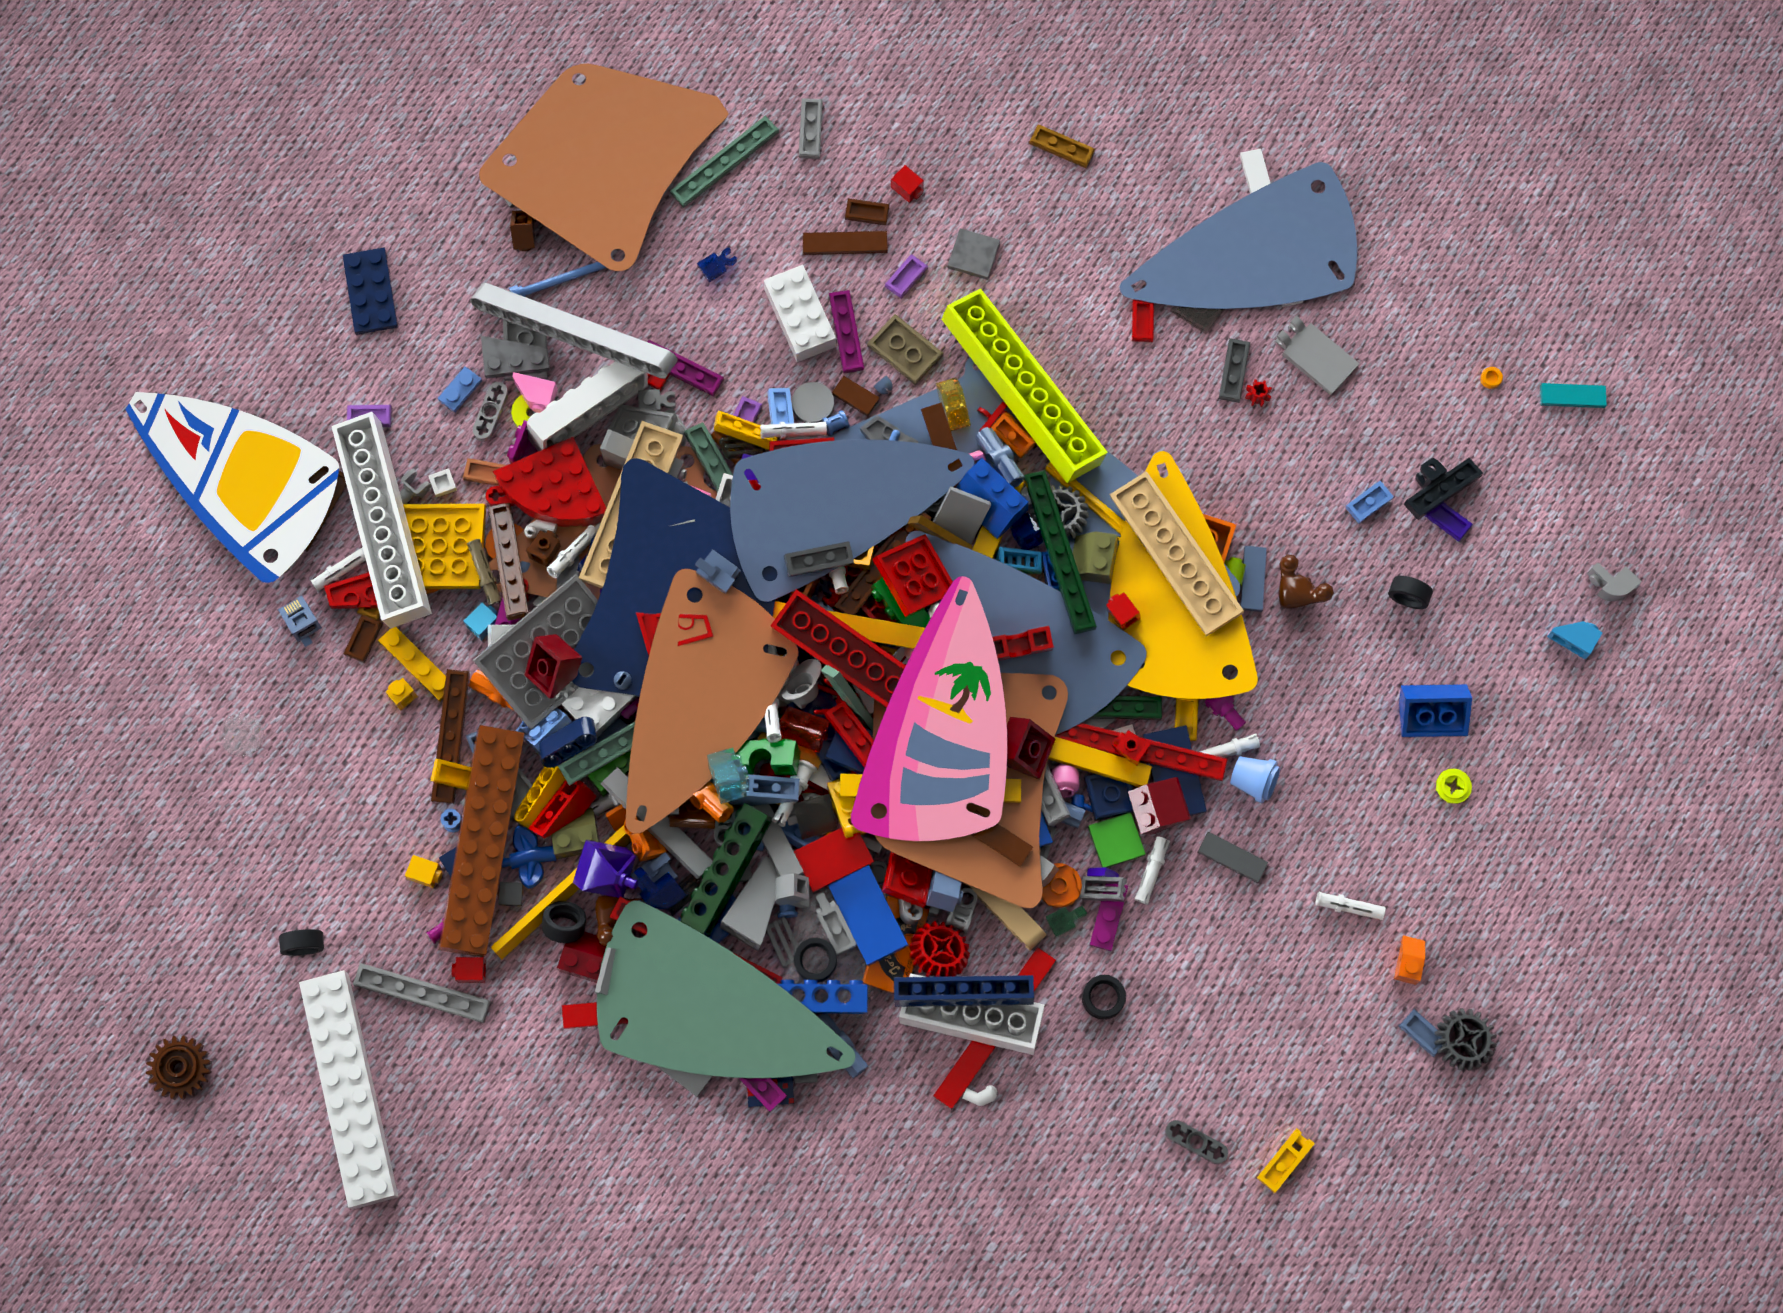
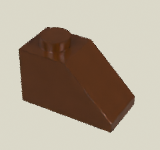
[510,210,535,251]

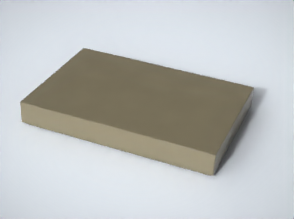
[867,314,943,385]

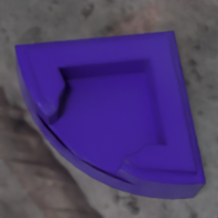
[1087,867,1119,877]

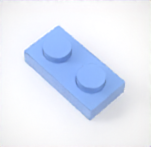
[767,388,794,425]

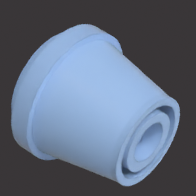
[1230,756,1280,803]

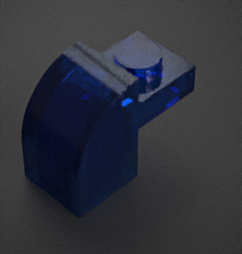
[634,867,686,909]

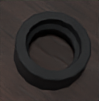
[1388,576,1433,609]
[542,901,586,943]
[279,929,324,956]
[794,937,837,982]
[1082,975,1126,1020]

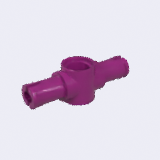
[1205,696,1246,731]

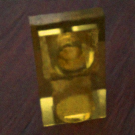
[935,377,971,431]

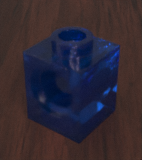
[1010,512,1043,550]

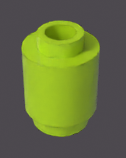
[1224,557,1246,586]

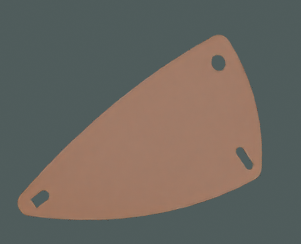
[625,569,798,834]

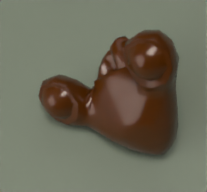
[1279,554,1334,609]
[595,895,651,947]

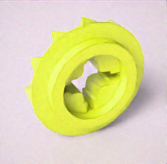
[1436,769,1472,804]

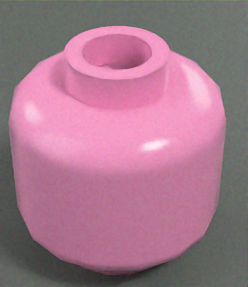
[1051,763,1080,798]

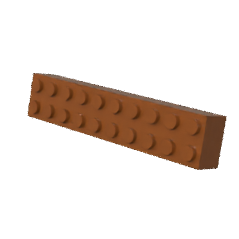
[438,725,524,957]

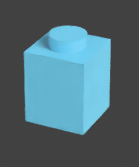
[463,603,498,641]

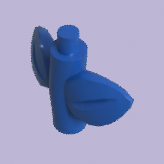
[502,826,557,889]

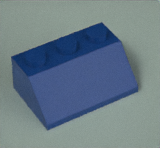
[956,458,1029,540]
[1399,684,1472,737]

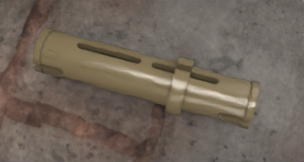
[467,539,502,606]

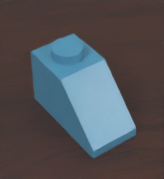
[1547,621,1603,659]

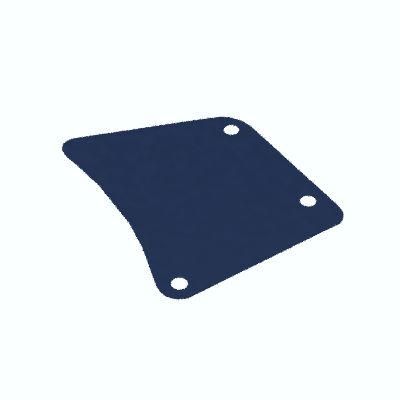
[572,458,777,696]

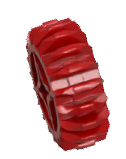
[909,921,970,977]

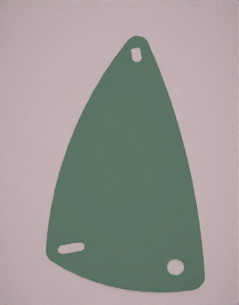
[597,901,855,1078]

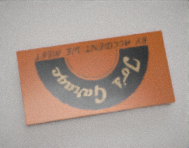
[862,896,929,994]

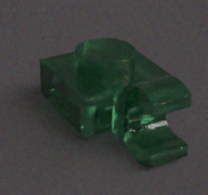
[1045,906,1087,938]

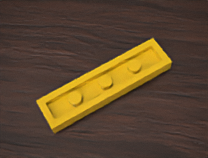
[378,627,446,702]

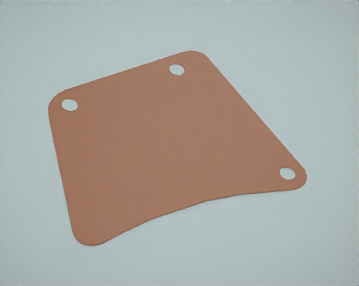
[479,63,729,271]
[871,673,1068,908]

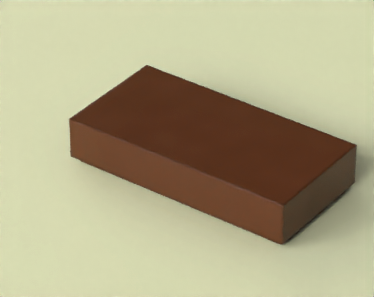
[845,198,890,225]
[832,376,880,417]
[343,615,383,663]

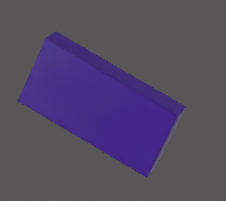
[1425,503,1473,542]

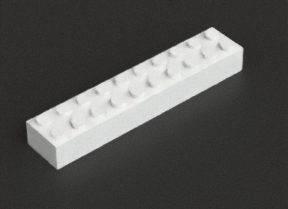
[332,412,432,628]
[299,970,398,1210]

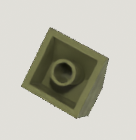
[1073,532,1119,584]
[551,807,600,859]

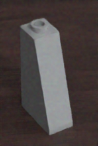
[600,429,687,482]
[720,856,779,951]

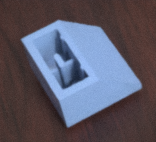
[515,708,572,756]

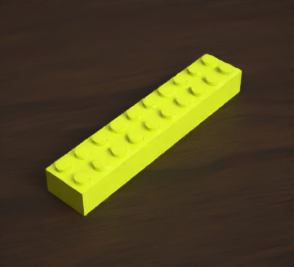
[941,288,1108,483]

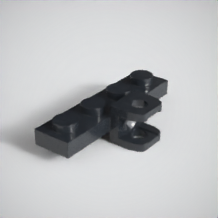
[1404,458,1483,520]

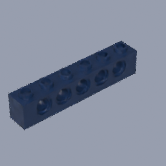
[894,975,1034,1007]

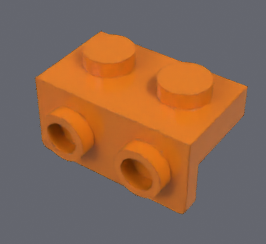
[624,817,666,862]

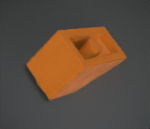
[1394,935,1425,985]

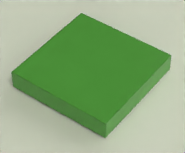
[1088,812,1145,868]

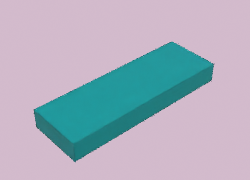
[1540,383,1607,408]

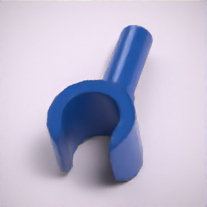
[1071,794,1093,813]

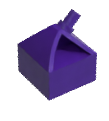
[573,840,638,898]

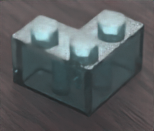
[707,748,750,804]

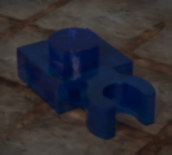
[697,247,737,282]

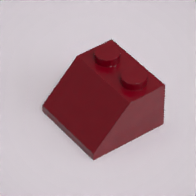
[524,634,582,699]
[1007,717,1056,779]
[1128,777,1191,835]
[557,932,606,983]

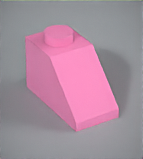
[513,372,557,413]

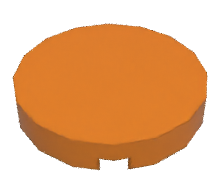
[1041,863,1082,908]

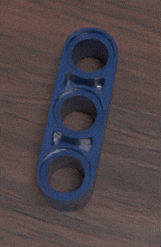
[539,717,597,768]

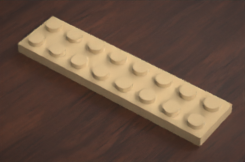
[579,421,683,588]
[1110,471,1244,637]

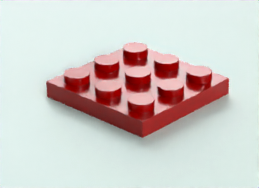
[872,534,953,617]

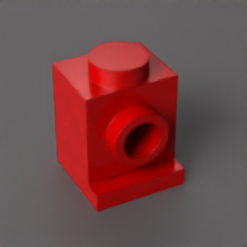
[1114,730,1151,766]

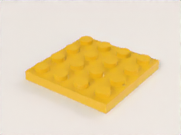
[403,504,486,589]

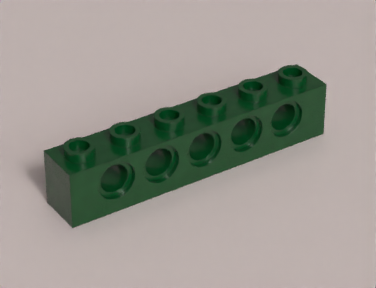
[680,803,772,938]

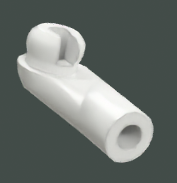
[524,519,557,538]

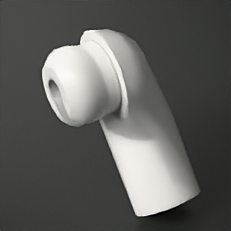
[962,1085,997,1106]

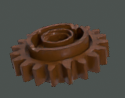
[146,1035,212,1100]

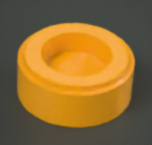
[1480,367,1503,389]

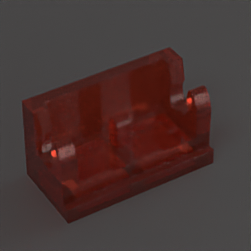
[779,706,830,752]

